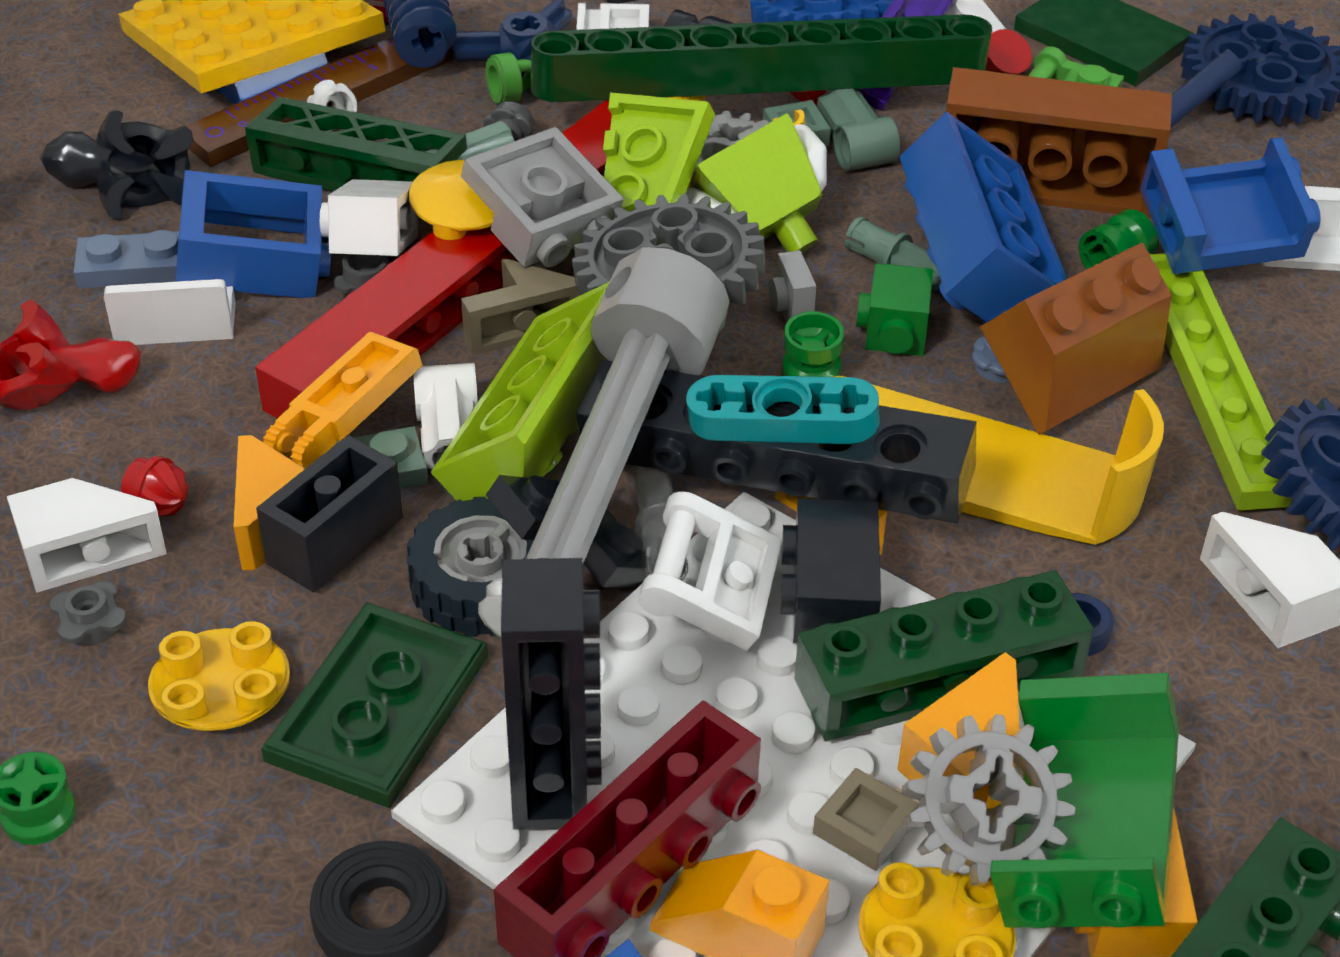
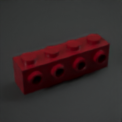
[493,700,761,957]

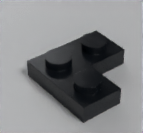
[486,475,655,588]

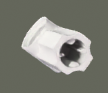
[413,363,478,469]

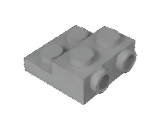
[461,127,624,268]

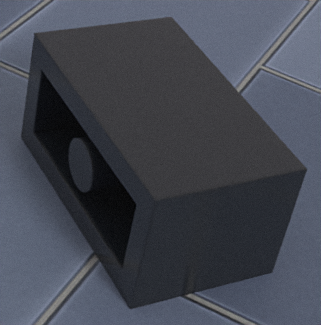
[256,435,403,593]
[780,498,881,643]

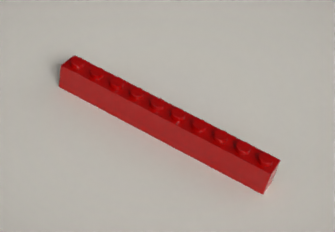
[255,100,612,419]

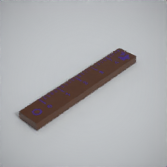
[186,37,454,167]

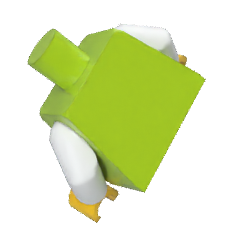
[686,109,827,253]

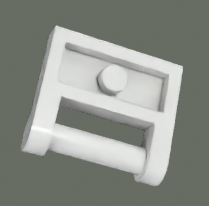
[638,492,782,651]

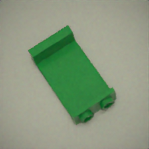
[990,672,1179,928]

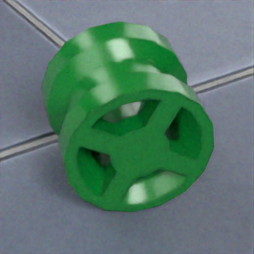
[0,752,76,845]

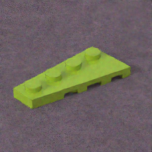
[603,92,715,212]

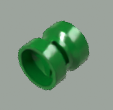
[1078,209,1159,269]
[782,311,844,377]

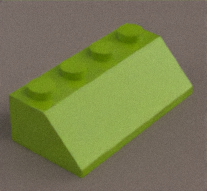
[431,281,610,501]

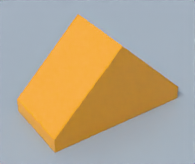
[233,435,305,570]

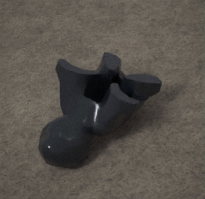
[40,110,194,220]

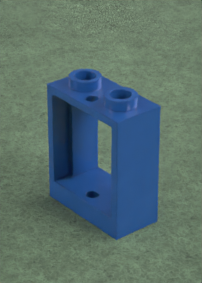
[175,170,331,298]

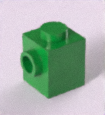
[856,263,933,356]

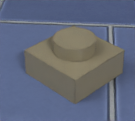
[813,767,919,871]

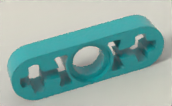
[686,375,880,444]

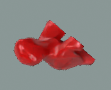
[0,300,141,410]

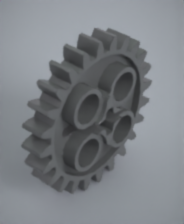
[572,194,766,316]

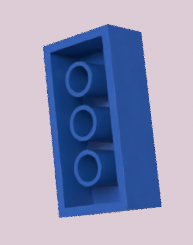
[899,111,1067,324]

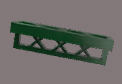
[245,97,468,191]

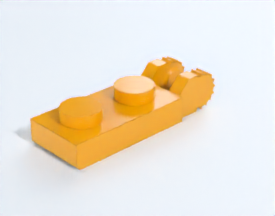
[263,332,423,469]

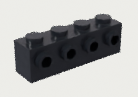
[501,558,602,829]

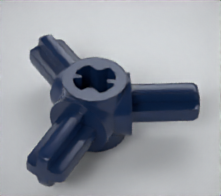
[452,0,572,77]

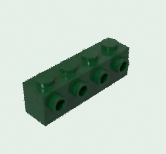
[794,570,1094,742]
[1171,817,1340,957]

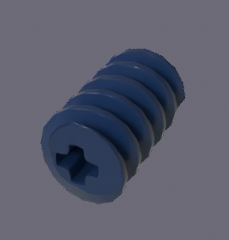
[383,0,457,68]

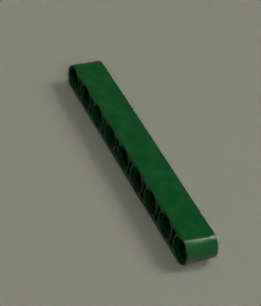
[531,14,993,102]

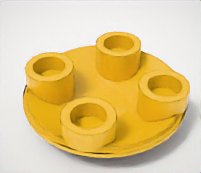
[409,159,494,240]
[148,621,290,731]
[858,862,1016,957]

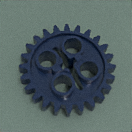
[1180,14,1340,125]
[1261,398,1340,551]

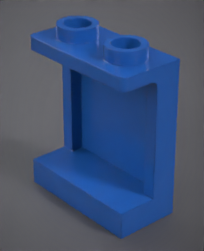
[1140,137,1321,274]

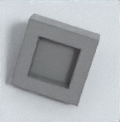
[769,250,816,322]

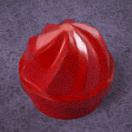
[121,456,189,517]

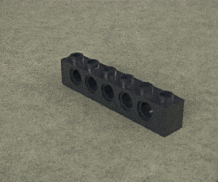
[576,360,977,524]

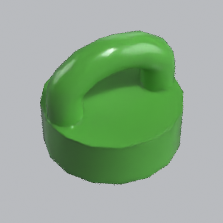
[486,52,531,105]

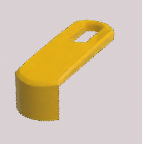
[834,376,1164,545]

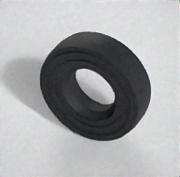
[310,841,450,957]

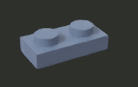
[73,230,179,289]

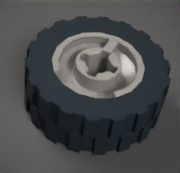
[407,497,534,637]

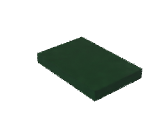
[1014,0,1193,87]
[261,602,488,808]

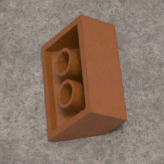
[980,242,1172,435]

